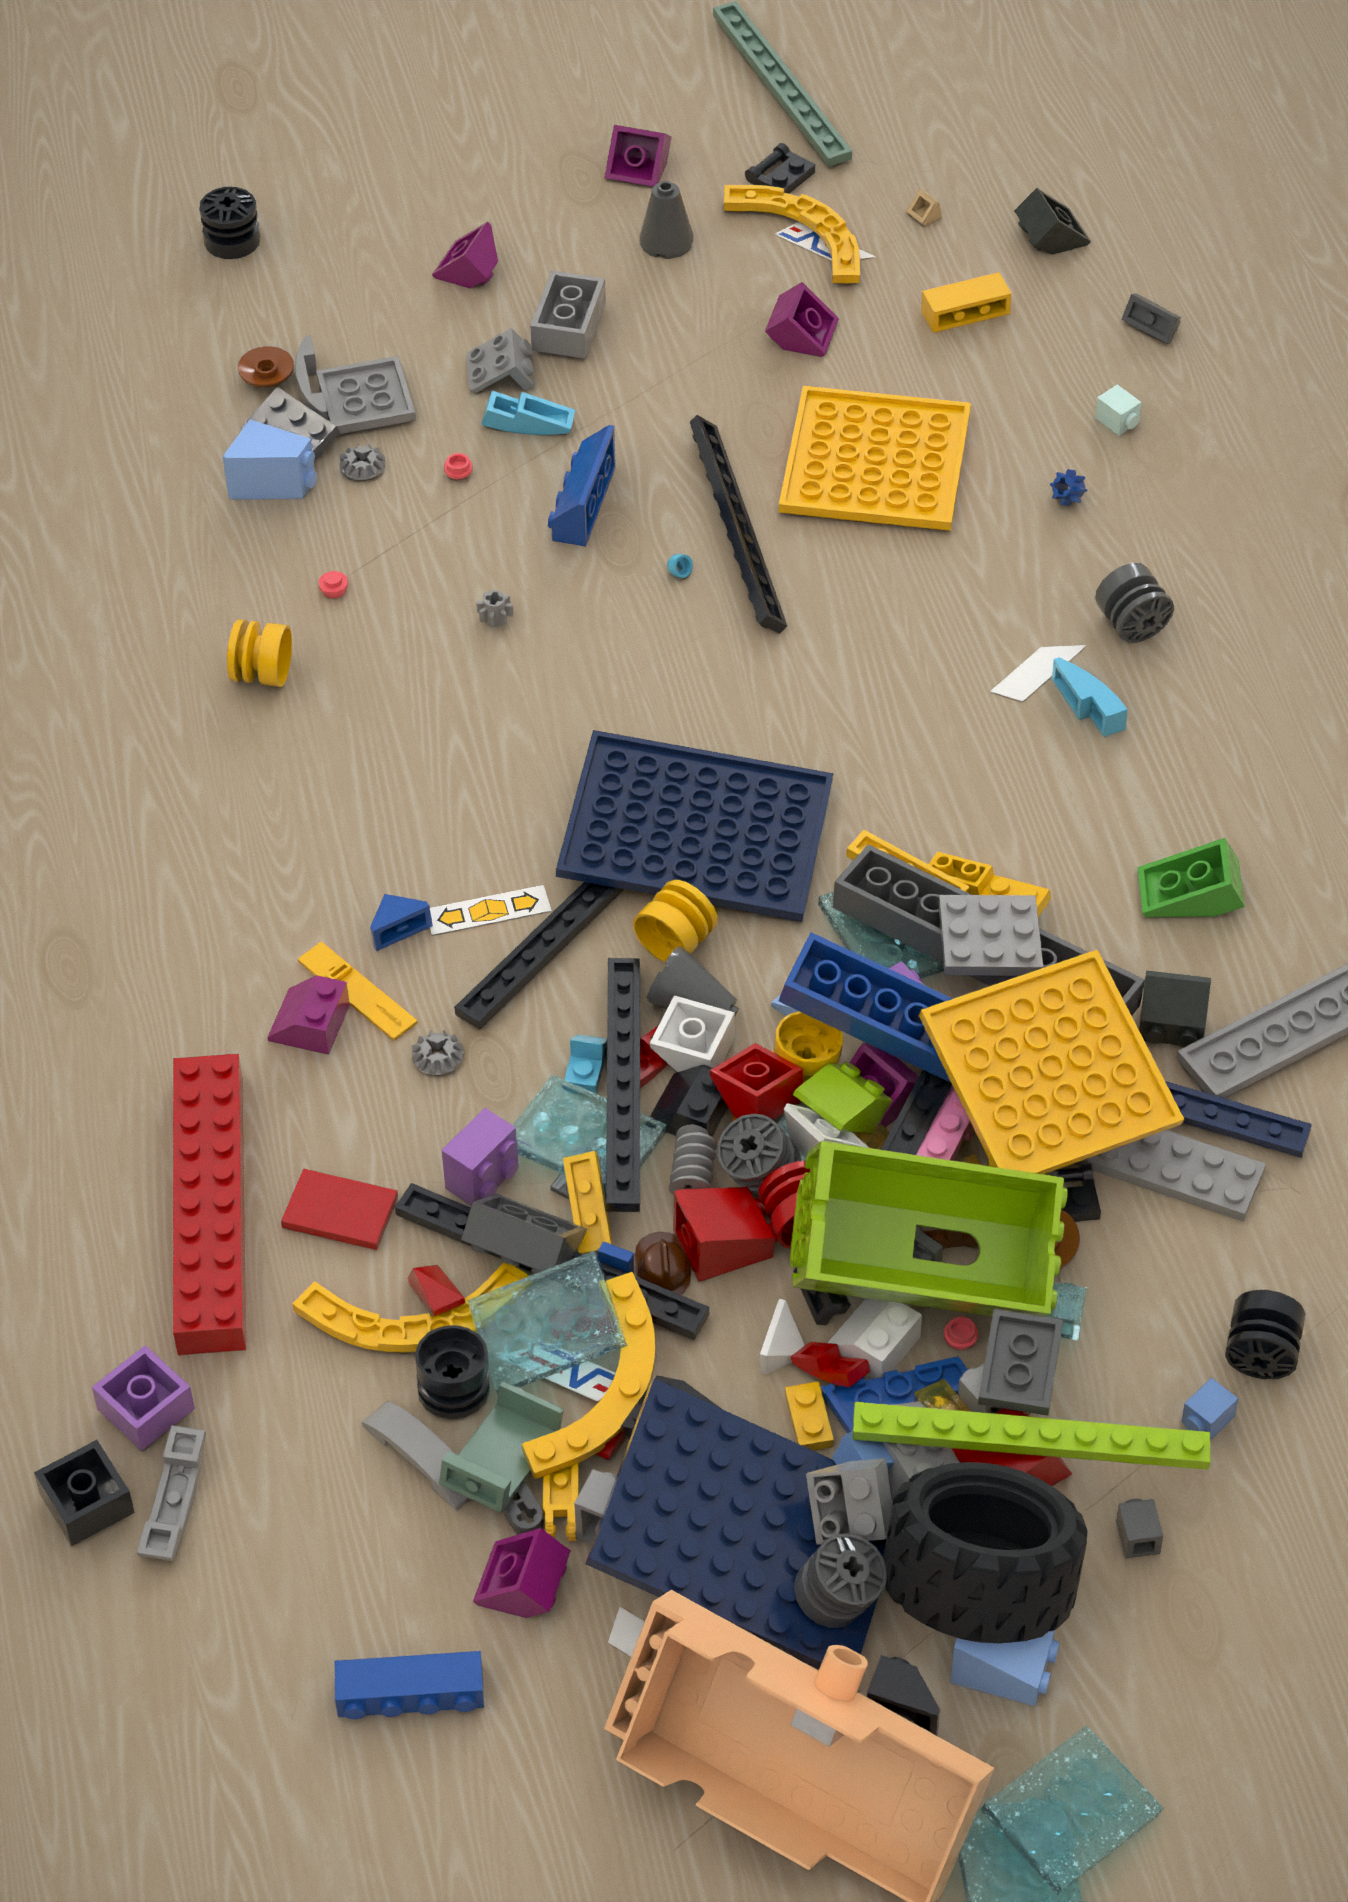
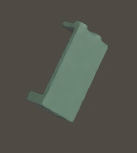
[439,1381,564,1513]

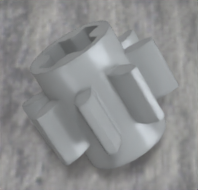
[476,590,513,627]

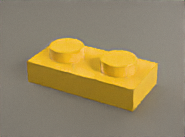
[785,1381,834,1450]

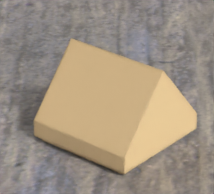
[906,189,942,226]

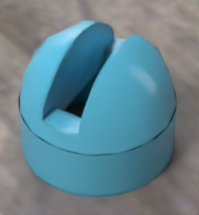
[667,554,693,578]

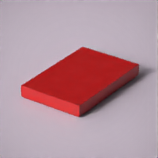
[281,1168,398,1250]

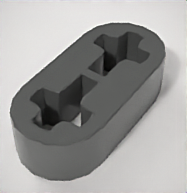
[502,1481,544,1535]

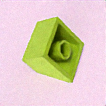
[793,1062,892,1133]

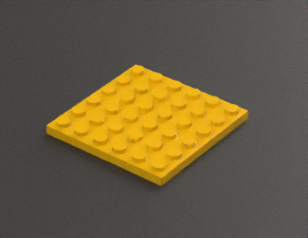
[779,386,971,531]
[919,950,1184,1174]

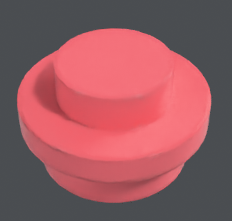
[444,453,473,479]
[319,571,348,598]
[944,1316,978,1350]

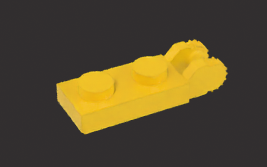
[543,1463,579,1541]

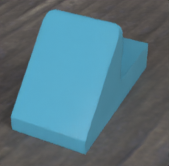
[564,1034,607,1094]

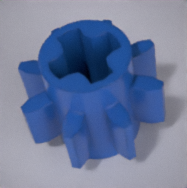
[1050,469,1088,506]

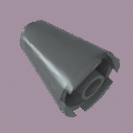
[640,181,694,259]
[646,946,739,1016]

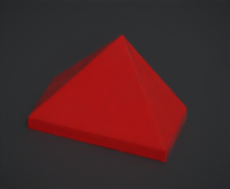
[407,1265,466,1316]

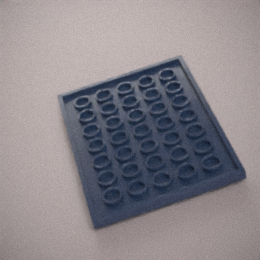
[556,730,834,922]
[585,1378,886,1669]

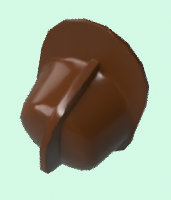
[635,1231,691,1295]

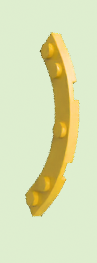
[724,185,860,284]
[292,1262,533,1353]
[522,1272,655,1479]

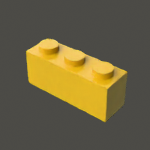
[921,272,1012,333]

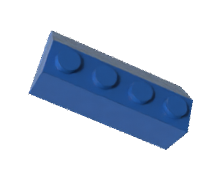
[548,425,616,547]

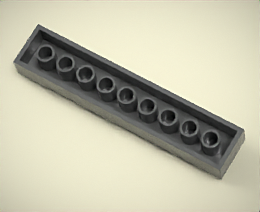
[832,844,1145,1016]

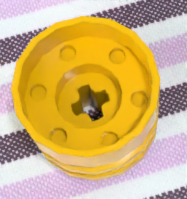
[227,619,292,687]
[633,880,718,963]
[773,1011,843,1083]

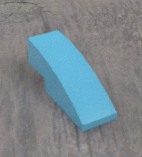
[481,390,575,435]
[1052,657,1128,737]

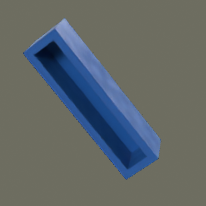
[334,1651,484,1719]

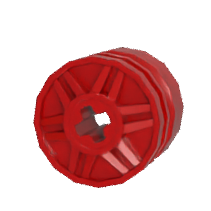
[758,1161,810,1249]

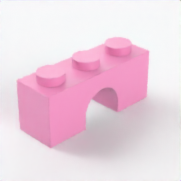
[916,1085,974,1161]

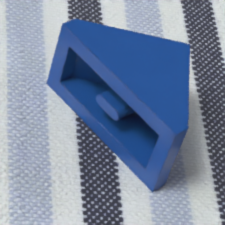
[370,894,433,951]

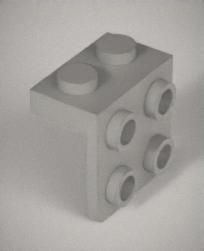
[466,328,535,393]

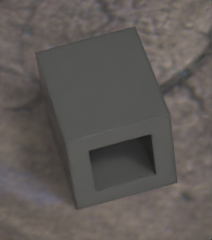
[1116,1499,1163,1559]

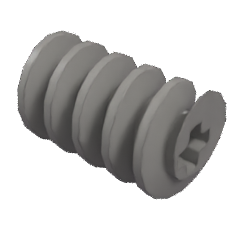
[669,1124,717,1195]

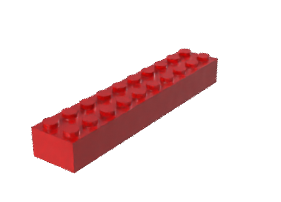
[173,1054,246,1355]

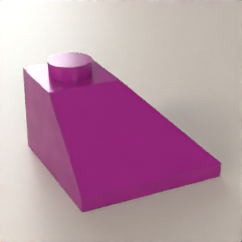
[432,221,498,288]

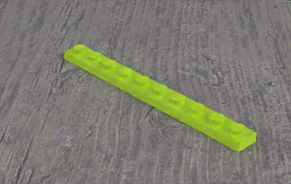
[852,1402,1211,1470]

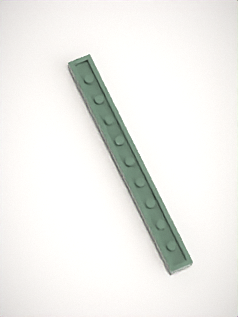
[713,1,852,167]

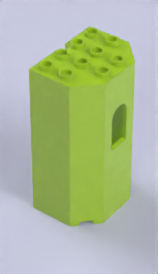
[790,1141,1067,1317]

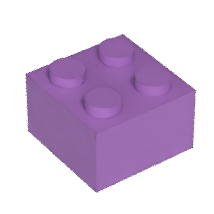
[441,1108,519,1206]
[92,1345,195,1451]

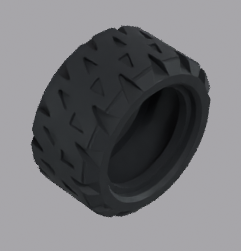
[883,1462,1088,1644]

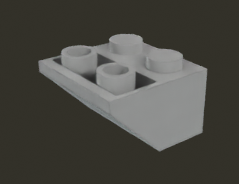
[806,1458,892,1545]

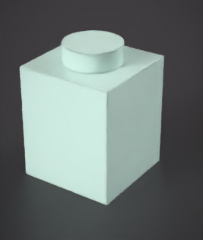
[1095,384,1141,436]

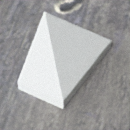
[760,1299,805,1374]

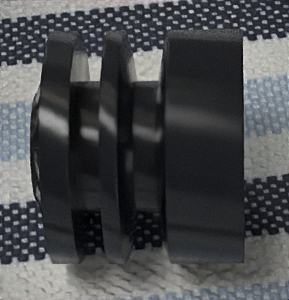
[199,187,261,259]
[1225,1290,1306,1379]
[415,1325,490,1419]

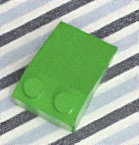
[1137,838,1245,917]

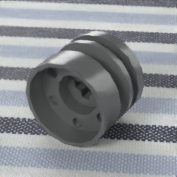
[1095,563,1174,643]
[717,1114,801,1198]
[794,1533,887,1628]

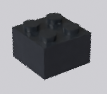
[34,1440,135,1546]

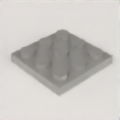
[316,356,416,435]
[938,895,1043,976]

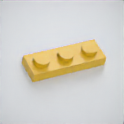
[563,1151,614,1256]

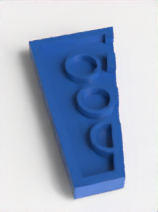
[821,1356,968,1433]

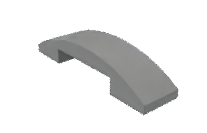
[296,335,328,420]
[362,1401,470,1511]
[137,1425,206,1561]

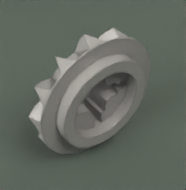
[340,443,385,480]
[412,1030,464,1075]

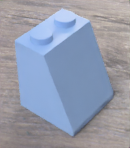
[223,420,317,499]
[951,1630,1060,1706]

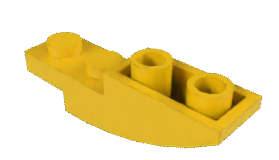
[929,851,1051,917]

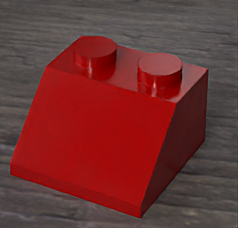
[710,1043,803,1120]

